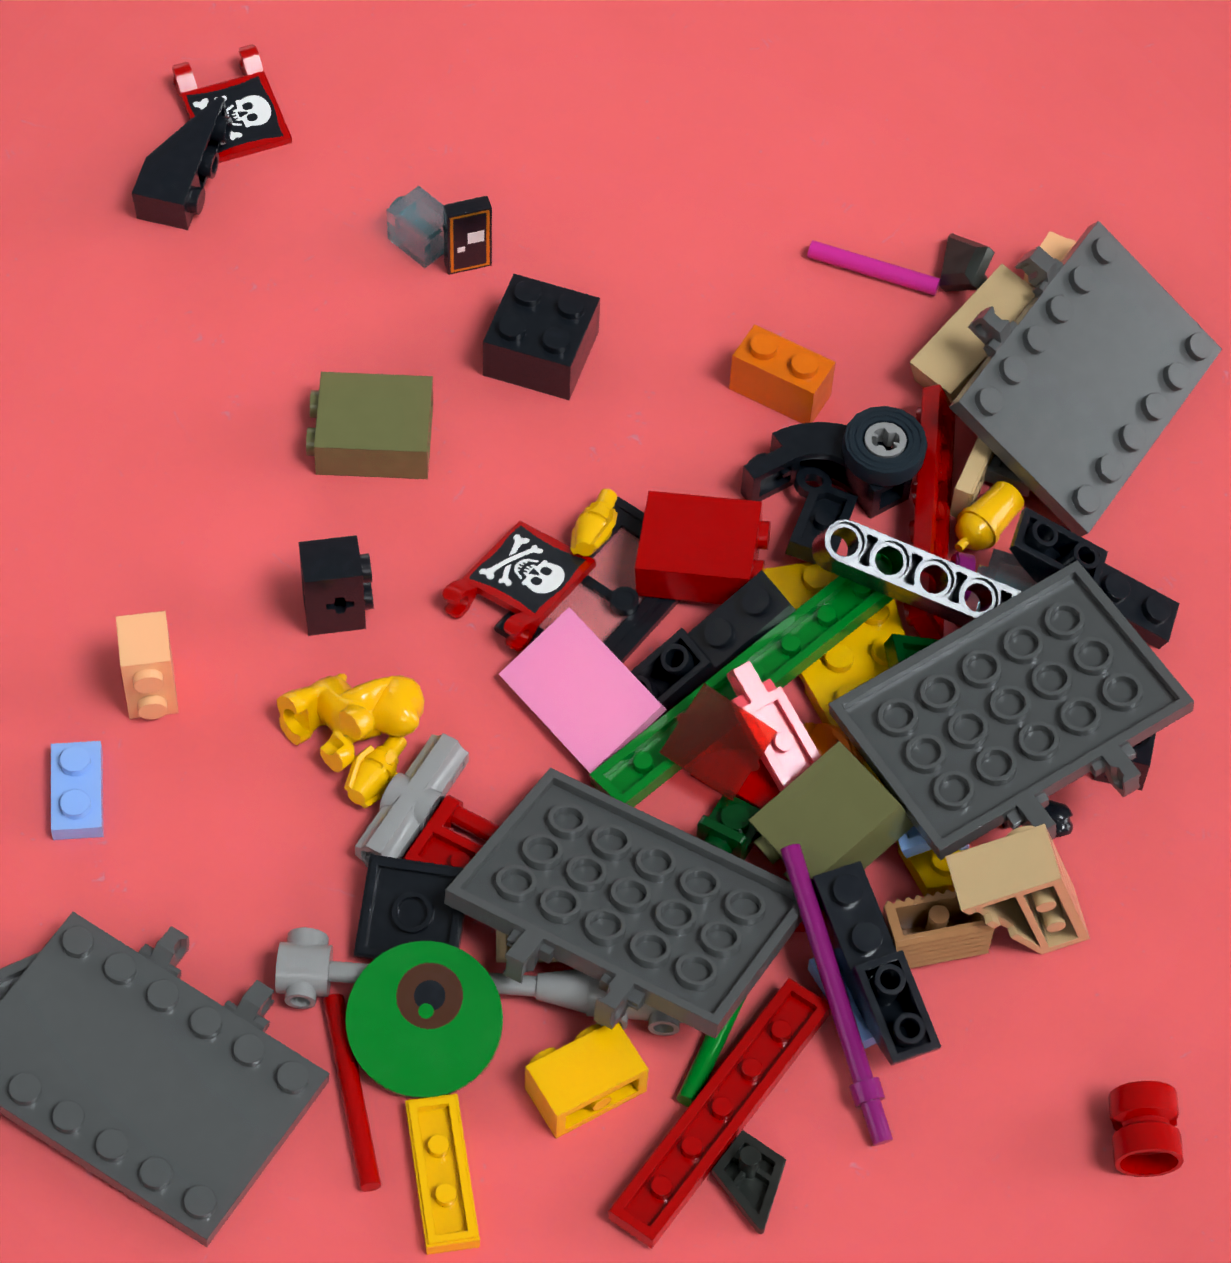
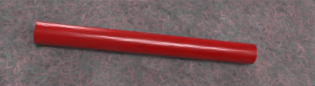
[324,993,381,1192]

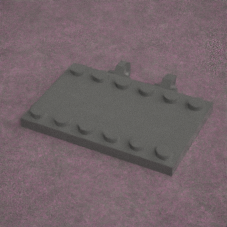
[949,221,1222,536]
[829,560,1194,860]
[444,768,802,1039]
[0,912,330,1247]

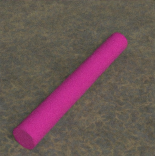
[807,240,940,296]

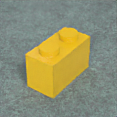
[525,1022,649,1139]

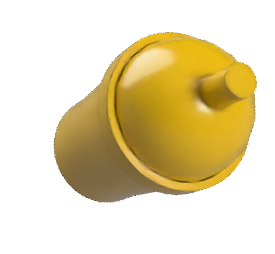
[955,481,1024,552]

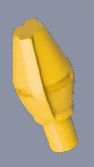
[570,489,618,556]
[344,736,407,809]

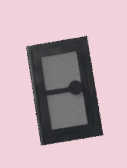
[494,497,680,663]

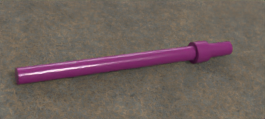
[780,844,893,1146]

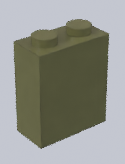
[306,372,433,479]
[749,741,914,882]

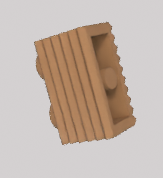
[882,889,995,968]

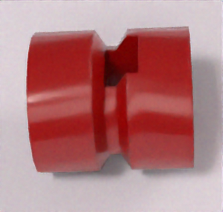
[1108,1081,1184,1177]

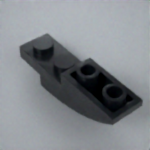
[1009,507,1180,649]
[631,570,796,720]
[811,861,941,1066]

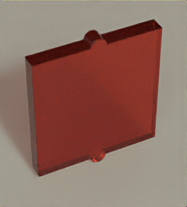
[659,683,778,801]

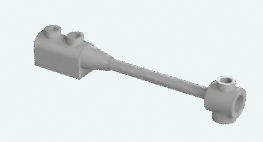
[275,927,683,1036]

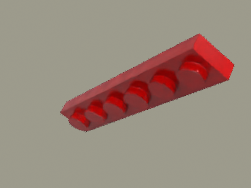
[904,384,956,640]
[608,978,831,1249]

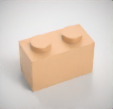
[116,611,179,719]

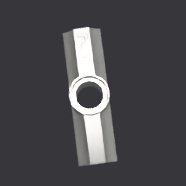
[355,733,469,868]

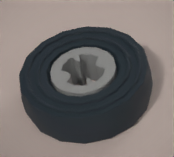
[842,406,927,487]

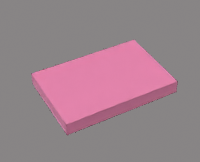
[499,607,667,773]

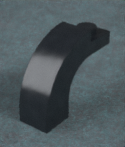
[741,422,912,519]

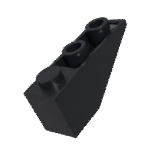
[132,96,232,230]

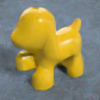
[277,673,425,772]

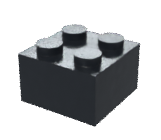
[483,274,600,400]

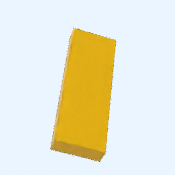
[405,1093,480,1255]

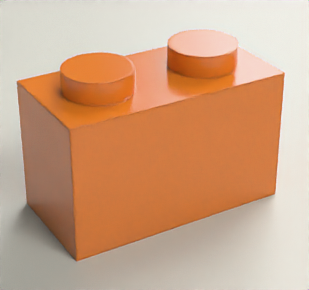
[729,324,836,424]

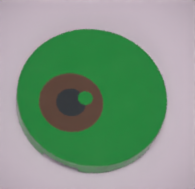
[345,941,503,1099]

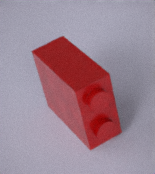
[634,491,771,604]

